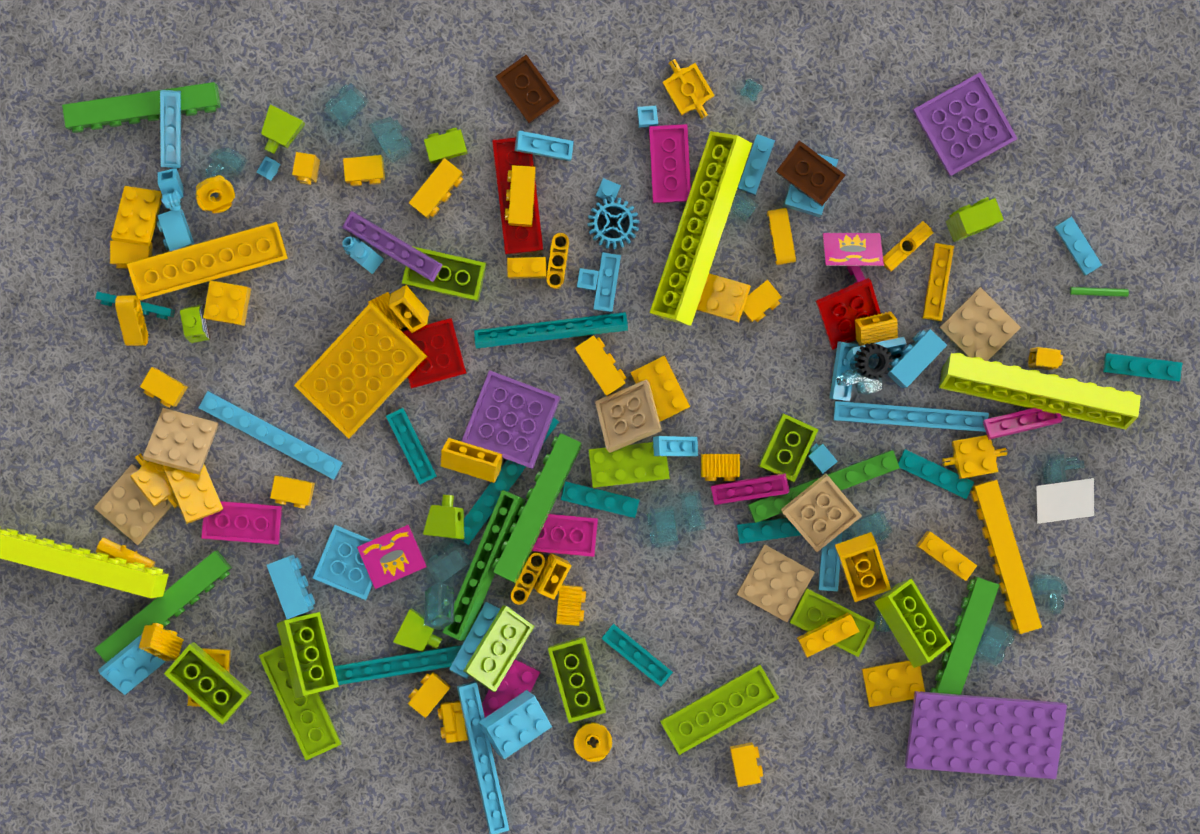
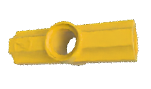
[883,221,934,272]
[96,537,156,568]

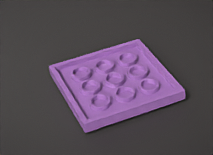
[912,72,1018,177]
[461,370,561,469]

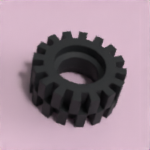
[854,343,893,380]

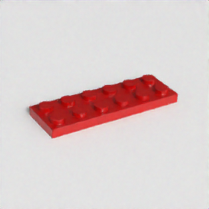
[492,137,544,255]

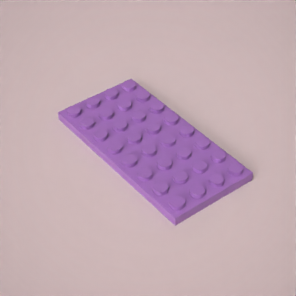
[905,691,1067,779]

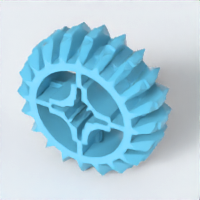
[588,197,639,249]

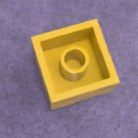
[203,280,251,326]

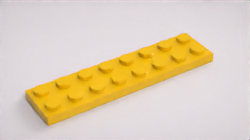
[127,221,288,300]

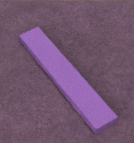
[342,211,443,282]

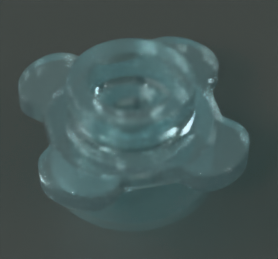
[740,79,763,101]

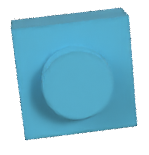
[637,106,658,128]
[256,156,281,180]
[596,178,621,202]
[577,268,599,291]

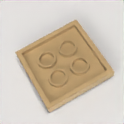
[939,287,1021,361]
[595,380,662,453]
[143,408,218,475]
[94,464,172,545]
[781,473,862,552]
[737,544,815,622]

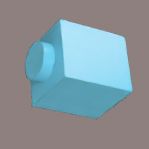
[807,443,838,474]

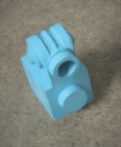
[158,168,184,211]
[342,236,384,274]

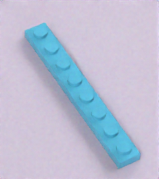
[199,391,343,480]
[833,401,989,432]
[457,681,509,834]

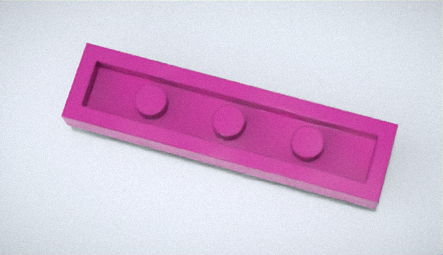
[983,408,1062,440]
[710,473,790,505]

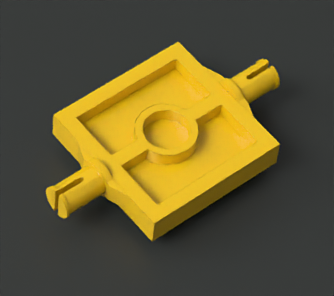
[662,59,715,119]
[942,435,1007,479]
[130,453,179,509]

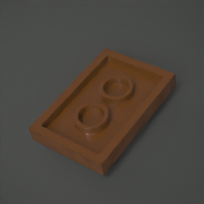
[495,54,560,124]
[776,140,845,207]

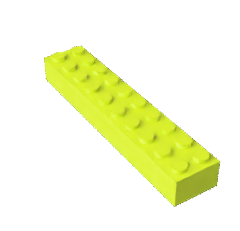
[649,131,752,326]
[939,353,1141,430]
[0,526,169,598]

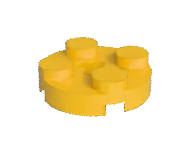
[195,175,235,213]
[574,722,612,762]

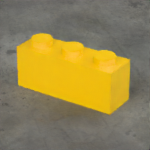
[409,158,464,219]
[505,165,536,227]
[575,335,626,396]
[440,438,502,483]
[916,531,977,581]
[797,613,860,657]

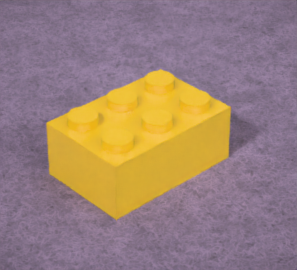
[835,532,891,602]

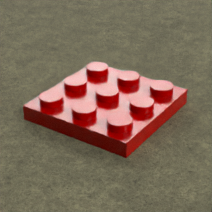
[815,278,881,350]
[402,318,467,389]

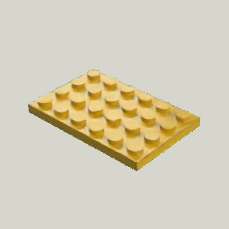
[294,302,427,439]

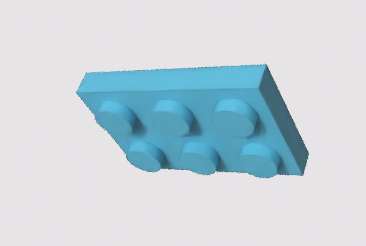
[98,634,166,695]

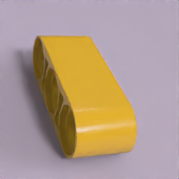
[767,208,796,265]
[547,233,569,289]
[115,295,148,346]
[511,552,545,605]

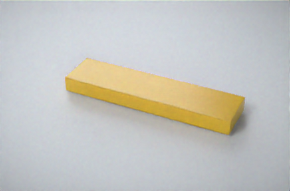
[922,243,954,322]

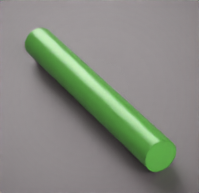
[1070,287,1129,297]

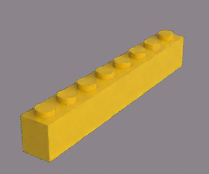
[970,480,1042,634]

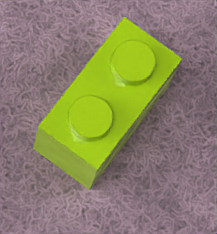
[424,128,468,164]

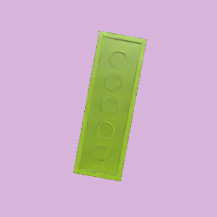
[258,645,342,760]
[660,664,779,755]

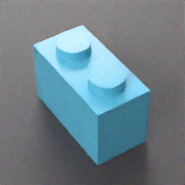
[157,209,194,251]

